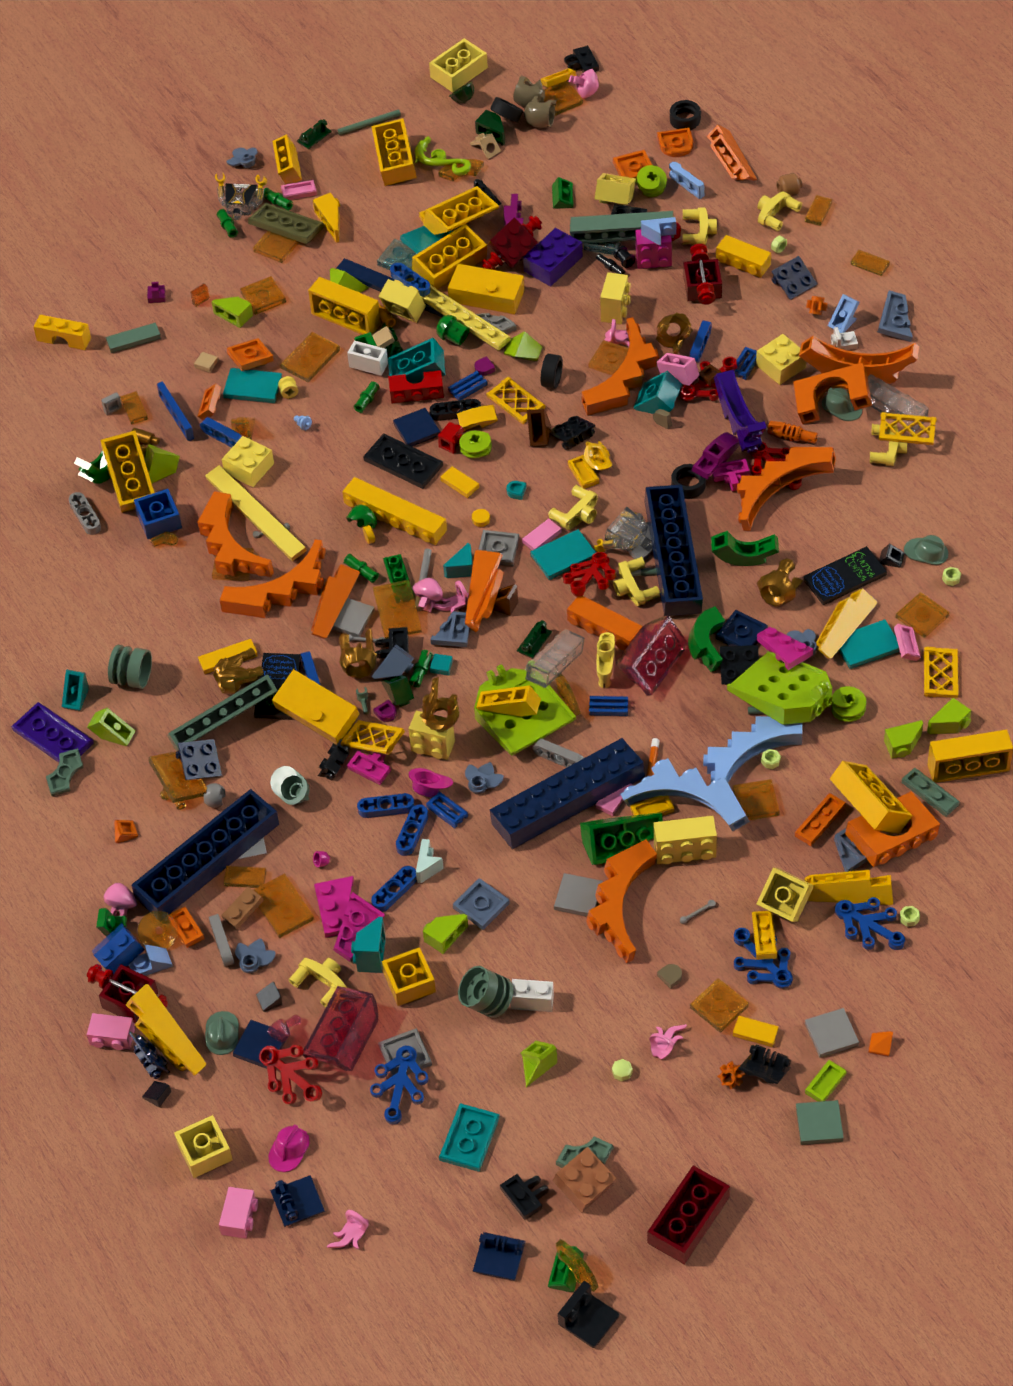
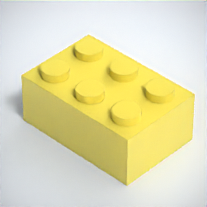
[429,38,488,92]
[654,816,717,864]

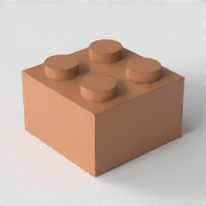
[553,1147,616,1213]

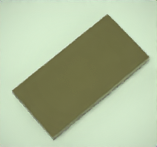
[248,203,324,244]

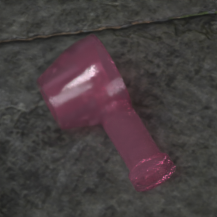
[267,1014,301,1042]

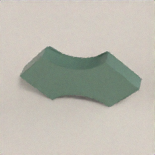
[46,748,84,796]
[556,1136,614,1168]

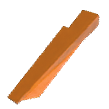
[707,124,757,181]
[465,550,504,632]
[311,564,360,639]

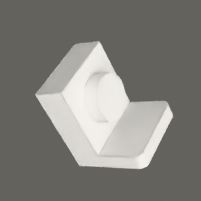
[831,327,858,350]

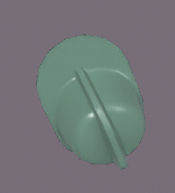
[822,388,862,421]
[904,535,949,565]
[270,766,310,805]
[205,1011,239,1055]

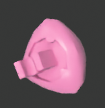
[569,69,599,99]
[413,578,443,612]
[104,883,137,916]

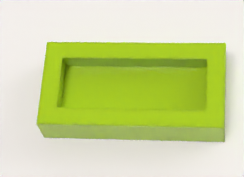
[805,1060,846,1102]

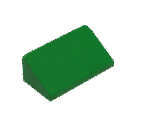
[552,177,573,209]
[548,1246,584,1292]

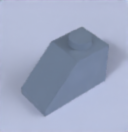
[371,644,414,679]

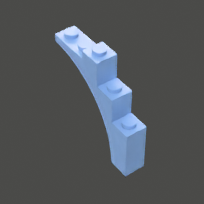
[703,716,802,782]
[621,758,750,831]

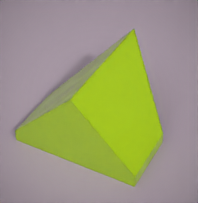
[330,268,369,293]
[504,331,542,361]
[144,444,180,483]
[521,1041,557,1087]

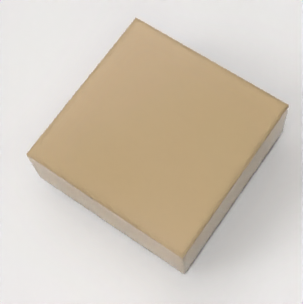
[372,326,395,348]
[194,352,218,373]

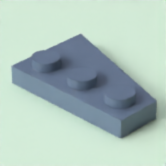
[877,290,913,342]

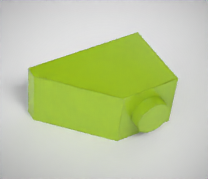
[212,297,253,328]
[927,698,971,734]
[87,708,136,746]
[884,720,923,759]
[423,914,468,954]

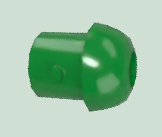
[436,315,470,346]

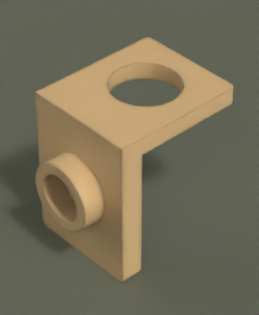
[470,133,501,159]

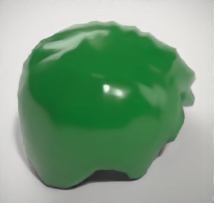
[346,504,377,529]

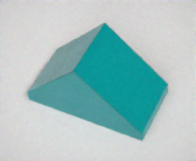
[443,543,473,578]
[62,669,89,710]

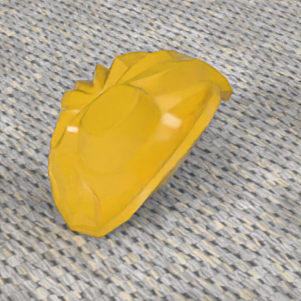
[584,441,612,470]

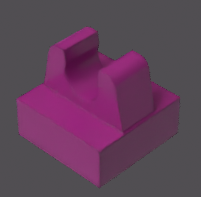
[147,282,166,303]

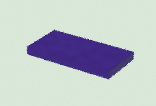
[11,702,94,763]

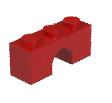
[388,370,444,404]

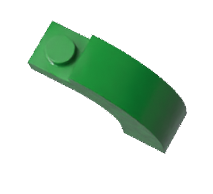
[74,451,111,484]
[711,531,779,566]
[688,606,726,672]

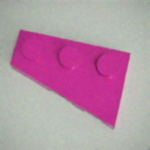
[757,627,814,670]
[314,876,354,938]
[333,892,385,962]

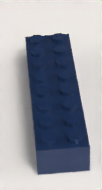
[644,485,703,616]
[489,738,645,849]
[131,789,279,921]

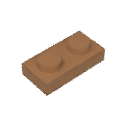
[221,887,264,930]

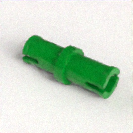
[262,188,293,211]
[216,209,238,238]
[354,381,380,413]
[343,554,379,583]
[409,650,433,688]

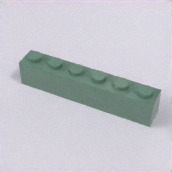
[570,211,674,243]
[167,674,278,751]

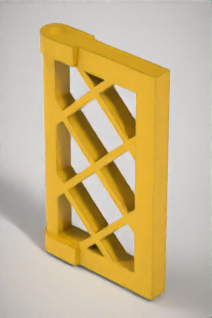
[486,377,546,424]
[879,412,937,445]
[924,647,958,698]
[341,720,405,755]

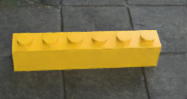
[342,477,447,545]

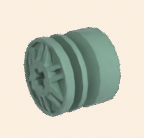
[108,644,152,689]
[458,966,514,1018]

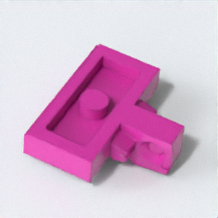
[712,459,750,492]
[347,751,391,785]

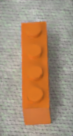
[567,596,643,653]

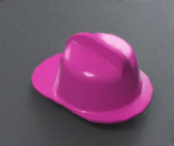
[409,768,453,797]
[268,1124,310,1172]

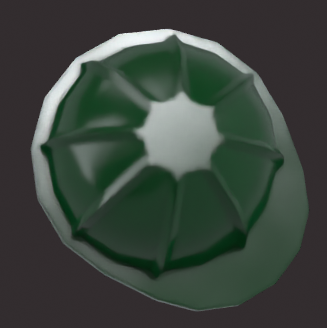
[449,81,474,103]

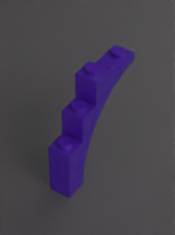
[714,370,767,453]

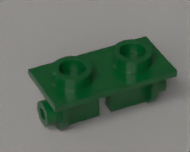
[297,119,332,149]
[379,323,403,358]
[517,620,552,659]

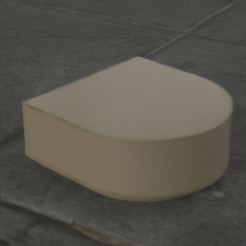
[653,409,672,429]
[657,964,682,989]

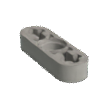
[69,492,101,535]
[533,739,584,768]
[208,914,234,967]

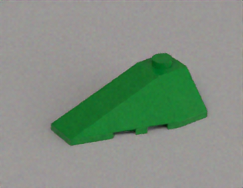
[580,812,663,865]

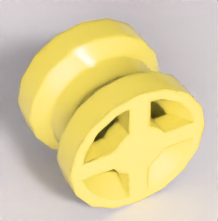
[278,376,298,399]

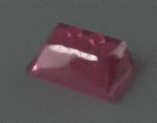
[616,616,688,696]
[303,986,378,1071]

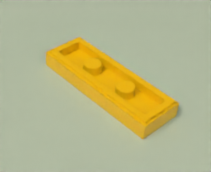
[198,639,258,674]
[752,911,777,960]

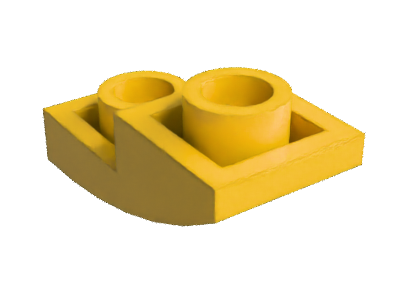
[457,405,498,431]

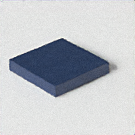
[393,408,440,446]
[716,610,768,646]
[233,1020,288,1069]

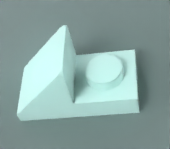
[416,839,444,883]

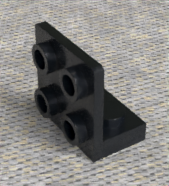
[558,1281,619,1348]

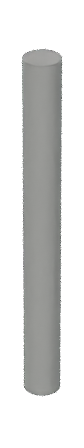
[414,549,432,611]

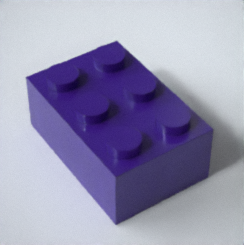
[523,228,583,287]

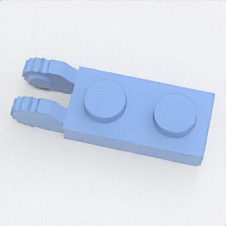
[669,162,705,199]

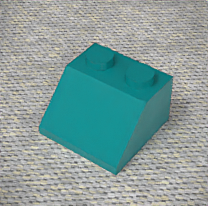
[633,371,682,414]
[351,917,386,973]

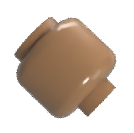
[776,173,802,196]

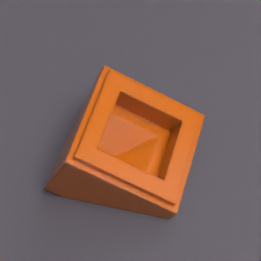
[114,820,138,843]
[868,1031,893,1056]

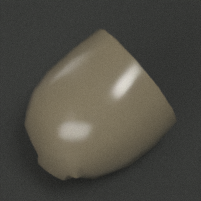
[513,75,546,108]
[524,95,556,128]

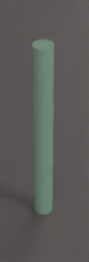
[337,109,401,135]

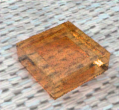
[190,283,210,307]

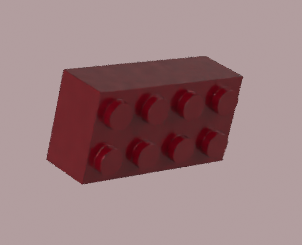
[647,1165,730,1265]

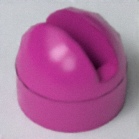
[313,851,330,867]

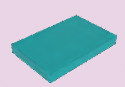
[400,226,453,254]
[223,368,282,403]
[530,529,596,580]
[839,619,900,669]
[439,1103,500,1172]

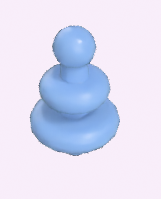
[294,415,312,430]

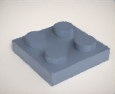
[453,878,510,930]

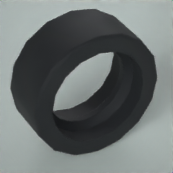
[490,97,523,123]
[670,100,701,130]
[540,353,563,389]
[671,464,706,499]

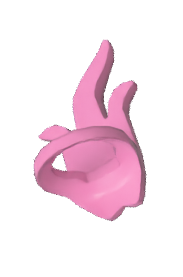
[604,319,629,347]
[433,580,469,613]
[649,1024,687,1060]
[327,1210,369,1249]

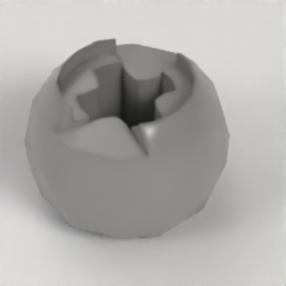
[204,783,225,808]

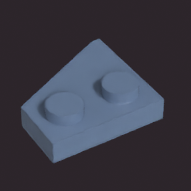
[431,611,470,647]
[834,827,868,872]

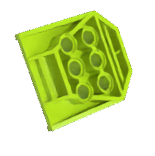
[727,650,833,725]
[474,664,576,756]

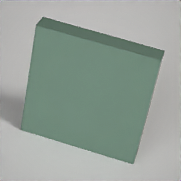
[796,1100,844,1145]

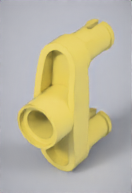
[757,191,802,231]
[683,207,717,245]
[869,423,908,466]
[548,485,598,530]
[613,556,660,606]
[596,632,615,688]
[288,958,348,1009]

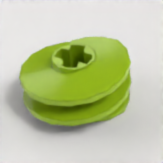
[637,165,667,197]
[459,430,492,458]
[831,686,866,722]

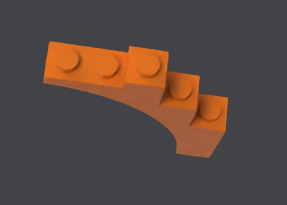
[581,317,659,416]
[799,335,920,387]
[737,447,836,531]
[197,491,274,577]
[219,539,326,618]
[586,839,657,963]

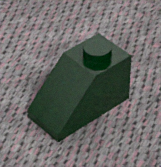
[475,110,505,145]
[381,675,414,707]

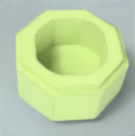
[771,235,787,253]
[942,567,961,586]
[761,749,781,769]
[900,906,920,927]
[612,1059,633,1081]

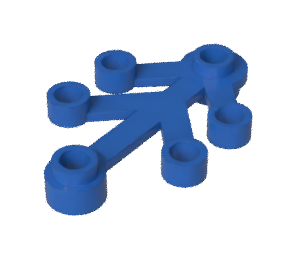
[835,897,905,950]
[734,928,793,988]
[370,1046,429,1125]

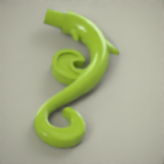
[415,136,471,176]

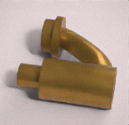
[132,427,160,458]

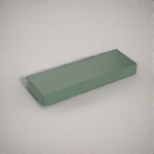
[106,322,161,353]
[901,768,960,817]

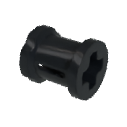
[614,246,636,268]

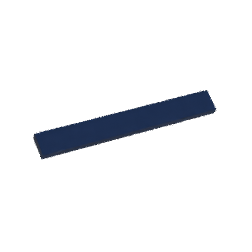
[336,258,444,317]

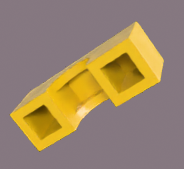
[33,315,91,350]

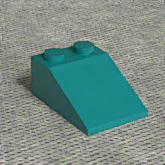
[388,338,445,383]

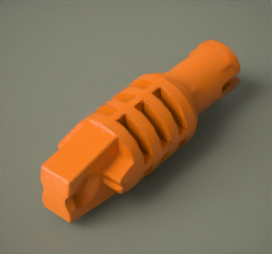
[767,421,818,444]

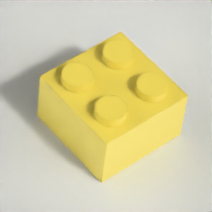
[595,173,636,206]
[600,272,631,324]
[378,279,426,323]
[756,334,806,385]
[222,436,274,487]
[408,710,455,760]
[756,867,814,922]
[174,1115,233,1178]

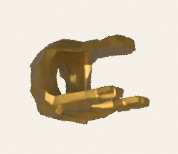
[656,312,693,354]
[757,558,803,607]
[339,628,378,679]
[213,648,263,695]
[420,677,460,731]

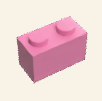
[657,353,699,385]
[87,1013,135,1050]
[219,1187,258,1239]

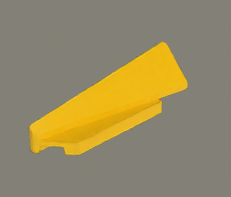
[816,588,877,659]
[804,870,893,905]
[126,984,206,1076]

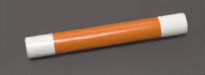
[646,738,660,777]

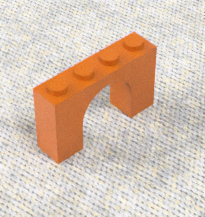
[793,363,872,425]
[845,791,940,867]

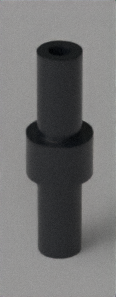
[596,253,625,274]

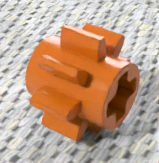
[806,296,828,315]
[717,1061,745,1089]

